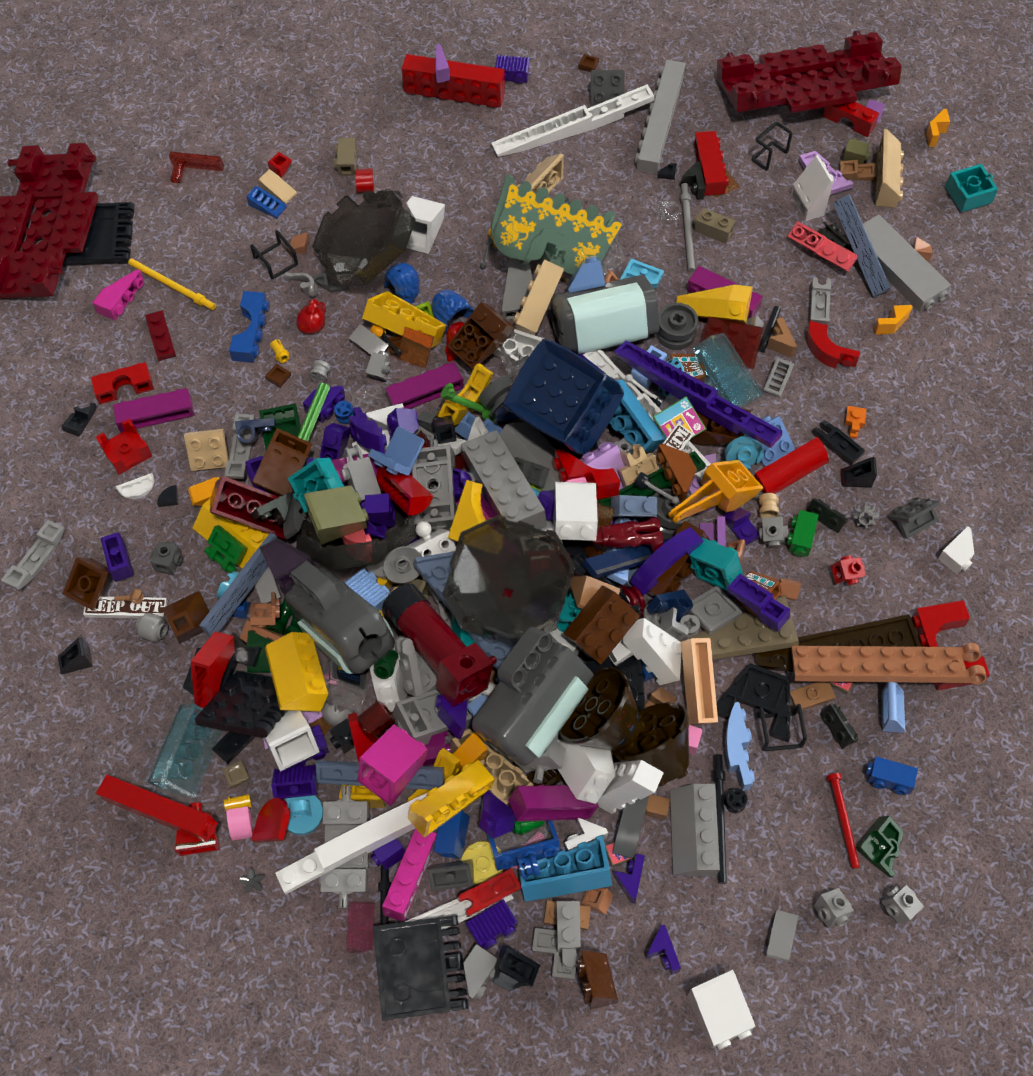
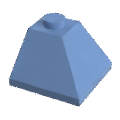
[567,256,606,293]

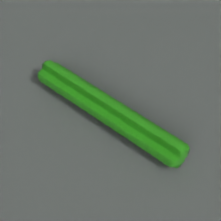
[298,382,330,441]

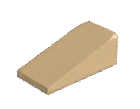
[258,169,297,204]

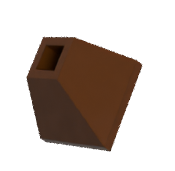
[162,591,209,644]

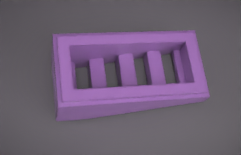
[435,44,450,83]

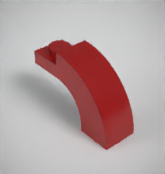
[806,321,860,369]

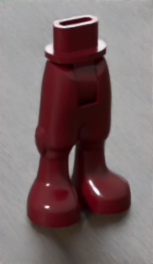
[592,517,663,552]

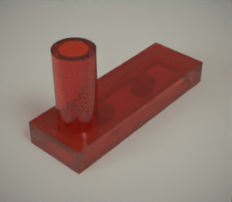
[169,151,224,183]

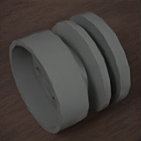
[478,375,514,426]

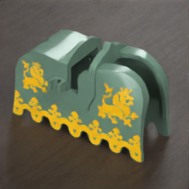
[491,174,623,275]

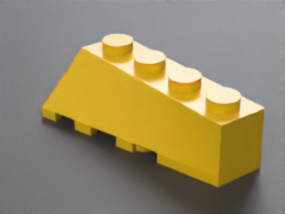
[408,760,495,838]

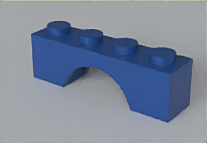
[229,291,269,363]

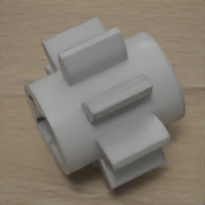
[853,502,879,528]

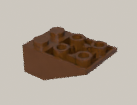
[447,302,515,369]
[690,408,751,445]
[252,428,313,496]
[576,950,618,1010]

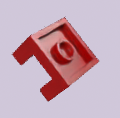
[96,418,152,475]

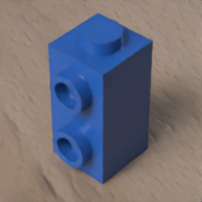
[865,756,918,795]
[434,810,470,859]

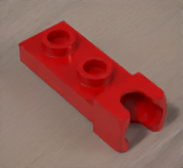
[457,868,522,917]

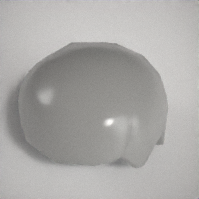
[321,701,354,727]

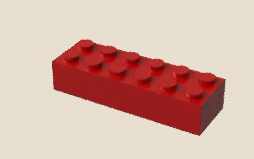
[401,54,505,108]

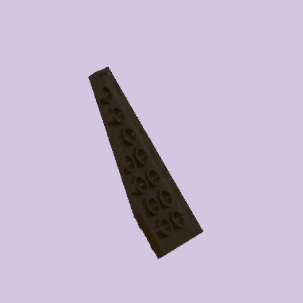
[753,614,922,672]

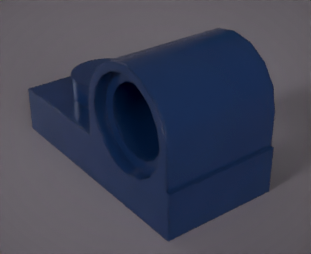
[235,418,277,444]
[646,589,693,622]

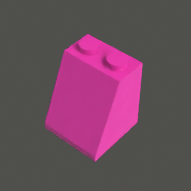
[357,725,428,806]

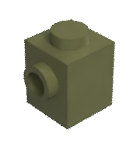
[842,138,871,164]

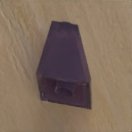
[259,538,316,596]

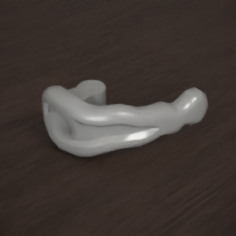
[283,272,318,297]

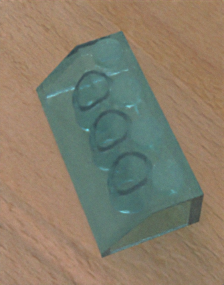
[693,333,764,408]
[147,703,223,799]

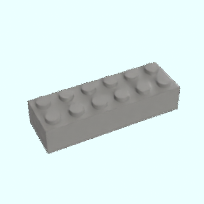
[461,430,547,540]

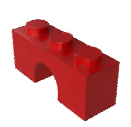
[823,102,879,137]
[91,362,154,405]

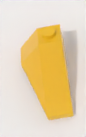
[676,285,753,324]

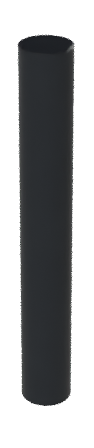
[758,306,781,353]

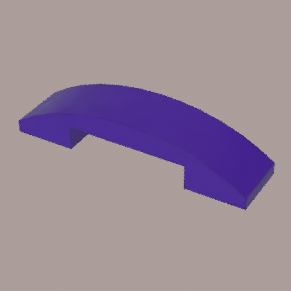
[631,527,704,596]

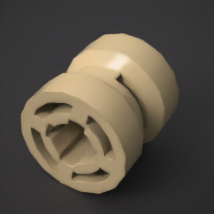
[759,493,779,518]

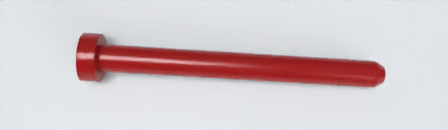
[826,773,860,869]

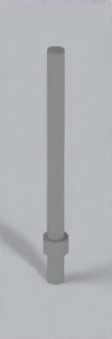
[680,183,695,272]

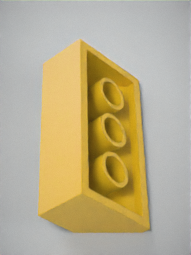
[192,498,269,569]
[265,632,328,712]

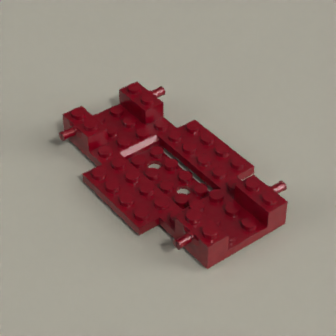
[717,30,902,113]
[0,143,99,298]

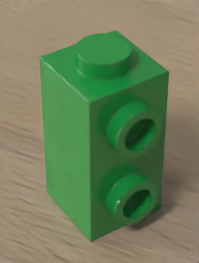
[787,510,819,557]

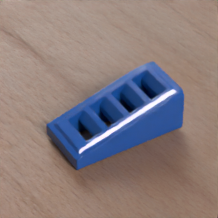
[247,186,287,219]

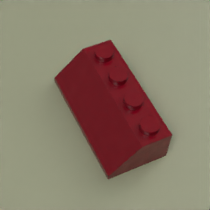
[210,475,286,540]

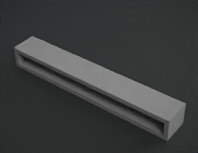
[635,59,686,174]

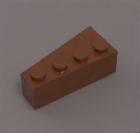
[647,521,710,598]

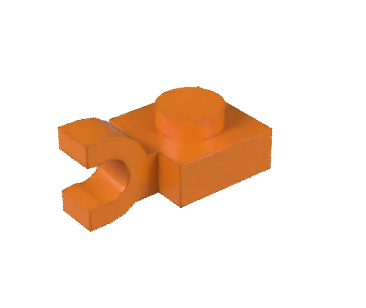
[845,406,867,439]

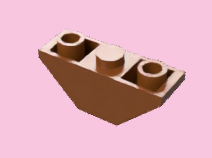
[655,444,697,502]

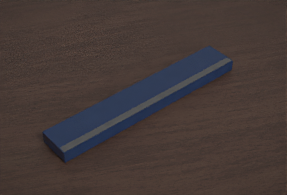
[582,539,668,579]

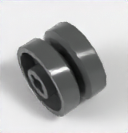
[656,303,698,350]
[643,488,692,539]

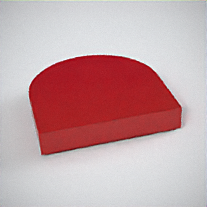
[251,798,290,843]

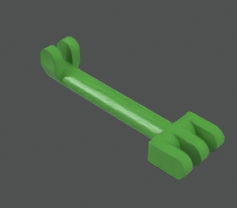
[441,383,495,421]

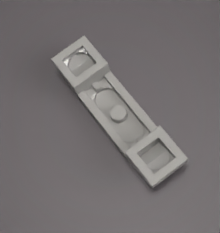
[224,414,255,479]
[0,520,65,590]

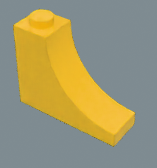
[448,480,504,554]

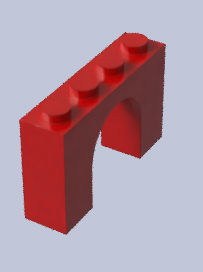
[911,600,990,691]

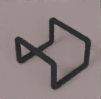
[752,121,793,171]
[250,230,298,279]
[756,704,807,751]

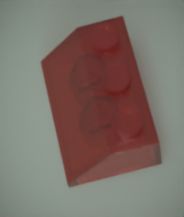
[700,316,763,369]

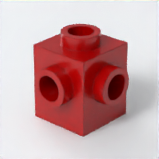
[830,555,866,586]

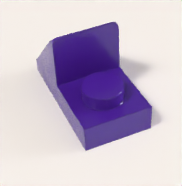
[722,508,760,545]
[613,854,645,903]
[646,924,681,975]

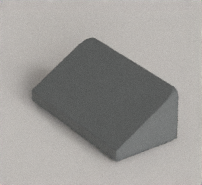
[427,859,474,891]

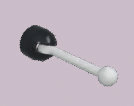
[625,374,666,407]

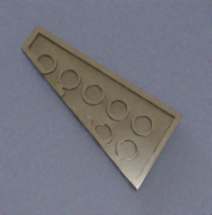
[680,596,799,665]

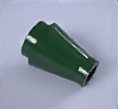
[374,650,399,679]

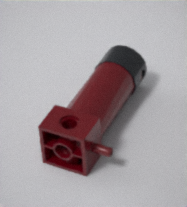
[382,583,497,707]

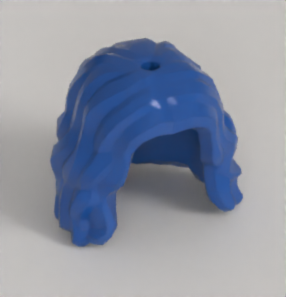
[384,263,420,304]
[432,290,474,333]

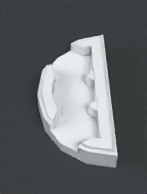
[115,473,154,499]

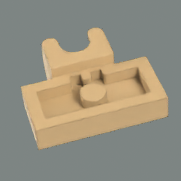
[618,444,659,487]

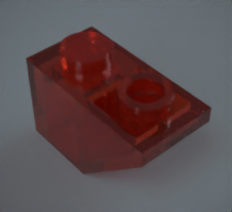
[358,701,396,736]

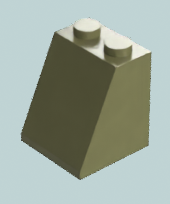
[304,485,369,545]

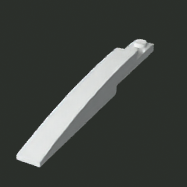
[491,84,655,157]
[583,349,710,482]
[275,787,440,894]

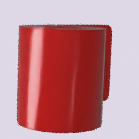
[355,168,374,193]

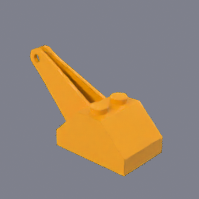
[668,460,763,523]

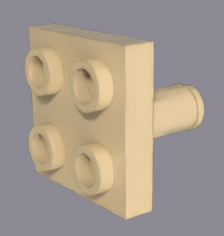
[184,429,229,471]

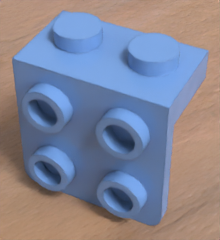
[747,415,795,466]
[368,426,424,476]

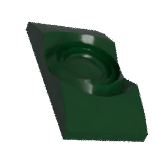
[259,403,307,467]

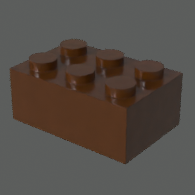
[563,585,640,665]

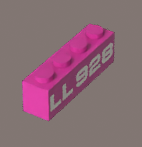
[382,828,437,922]

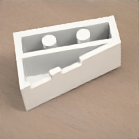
[623,618,682,685]

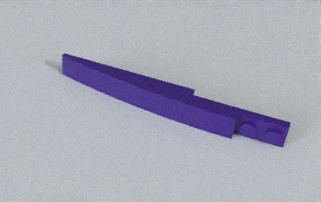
[614,340,783,448]

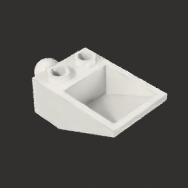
[407,521,457,602]

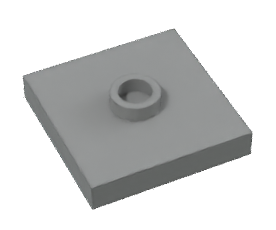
[689,586,742,635]

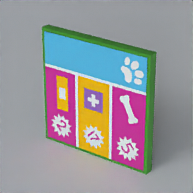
[653,397,706,439]

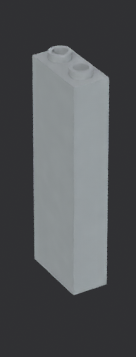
[863,215,951,312]
[499,422,600,503]

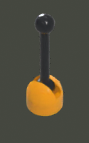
[370,324,402,356]

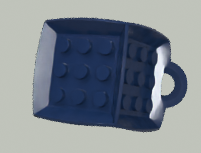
[495,338,624,456]

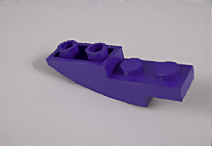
[349,407,387,453]

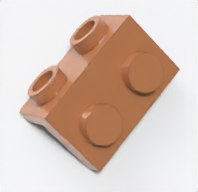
[250,592,280,628]

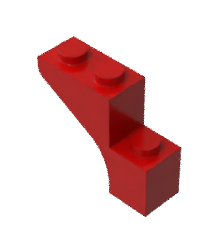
[552,449,621,500]

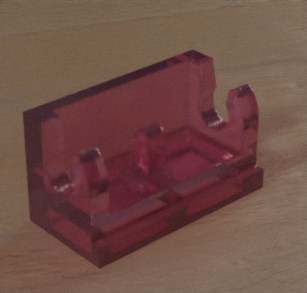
[346,903,374,953]

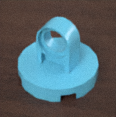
[725,434,764,469]
[285,796,323,836]

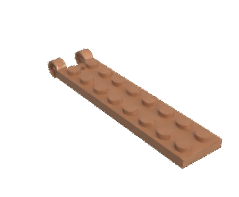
[791,643,987,685]

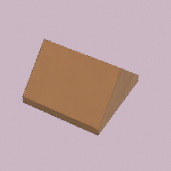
[569,576,620,609]

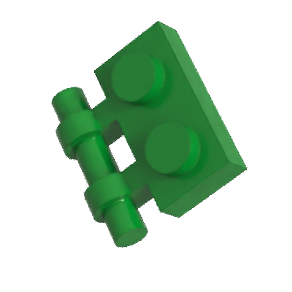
[204,525,247,573]

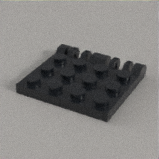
[63,202,135,265]
[195,671,288,738]
[372,915,469,1021]

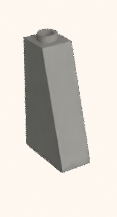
[502,258,533,321]

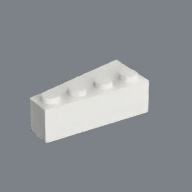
[492,329,544,370]
[598,760,664,814]

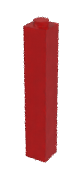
[96,775,218,843]

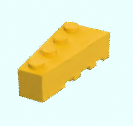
[362,291,447,348]

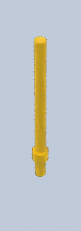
[128,258,216,310]

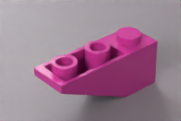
[92,269,144,320]

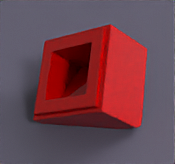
[267,152,292,178]

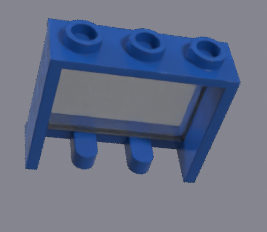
[486,820,560,871]

